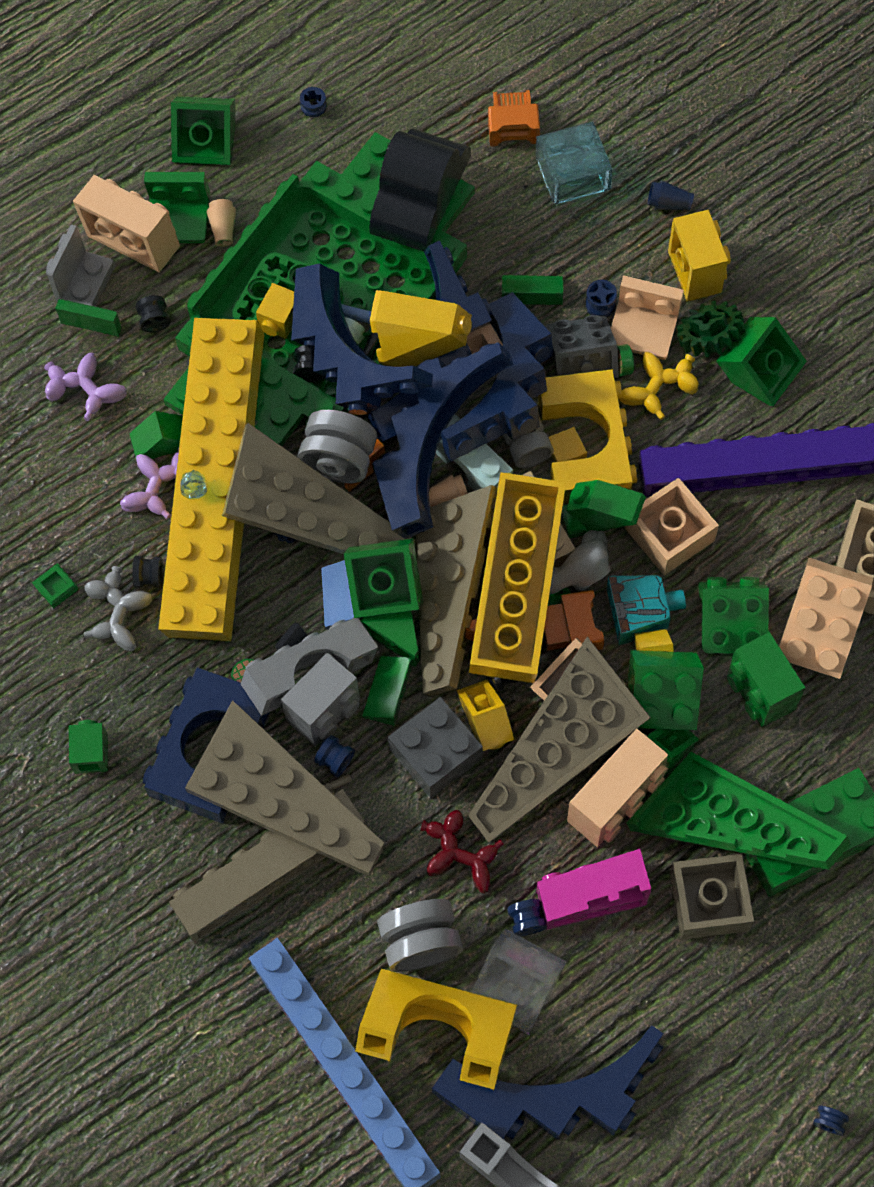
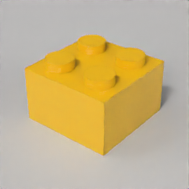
[668,210,731,302]

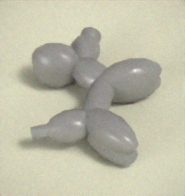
[84,566,152,652]

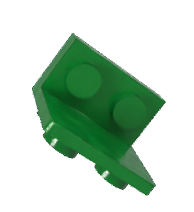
[144,172,210,243]

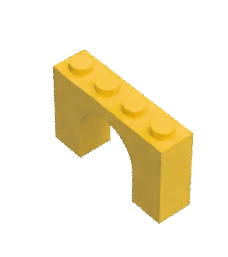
[538,369,637,504]
[355,969,517,1090]

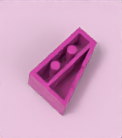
[536,849,651,930]

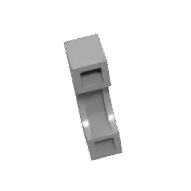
[241,618,378,716]
[460,1123,560,1187]

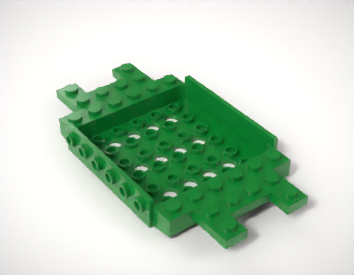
[163,132,475,446]

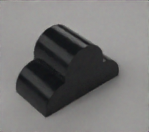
[369,128,471,252]

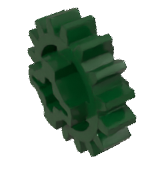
[676,301,745,357]

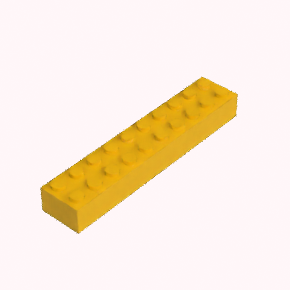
[158,318,264,641]

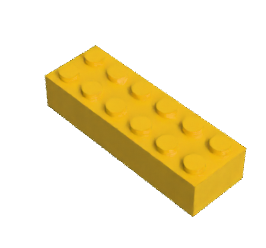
[469,472,566,683]

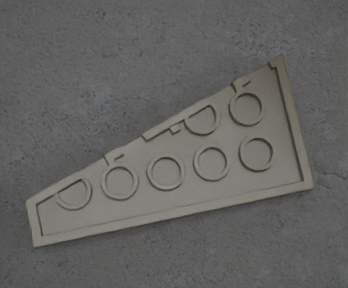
[222,423,415,554]
[416,485,498,696]
[468,637,651,843]
[185,700,385,877]

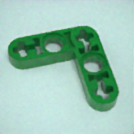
[232,252,343,322]

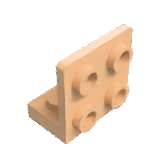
[611,275,684,360]

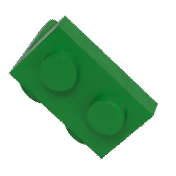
[699,577,769,654]

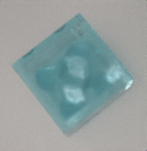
[536,121,613,205]

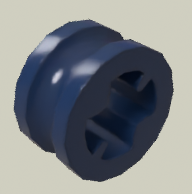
[300,87,327,117]
[813,1106,849,1136]

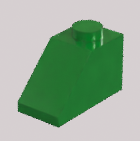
[566,480,646,530]

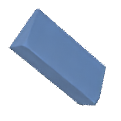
[321,560,354,629]

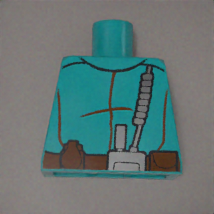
[606,575,686,645]

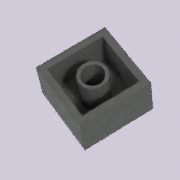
[388,697,483,799]

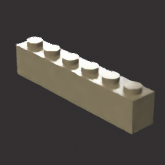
[169,789,366,943]

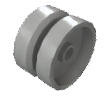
[297,410,377,484]
[377,899,463,972]

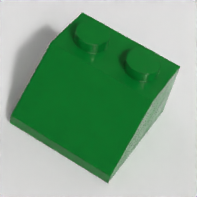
[171,97,235,165]
[716,317,807,406]

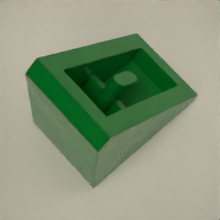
[129,411,183,459]
[361,611,419,667]
[647,729,699,777]

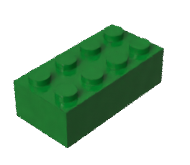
[744,768,874,897]

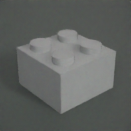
[281,653,360,746]

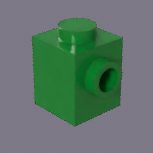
[69,720,108,774]

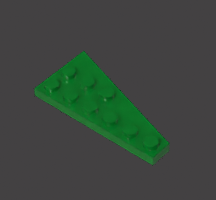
[626,752,851,870]

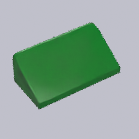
[502,275,563,305]
[362,656,412,726]

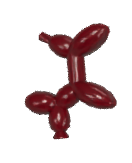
[420,810,504,894]

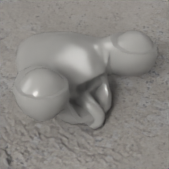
[549,530,611,595]

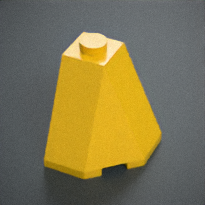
[370,290,472,367]

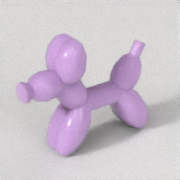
[44,353,127,421]
[120,448,179,520]

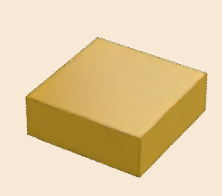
[549,427,587,462]

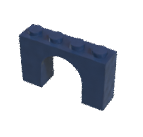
[143,668,270,824]

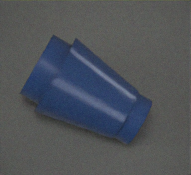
[647,180,694,211]

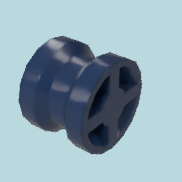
[586,280,617,317]
[314,735,355,777]
[507,899,547,937]

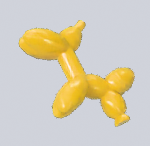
[619,352,699,420]

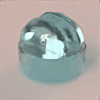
[180,470,207,499]

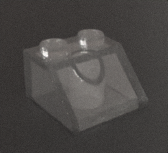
[471,929,567,1035]

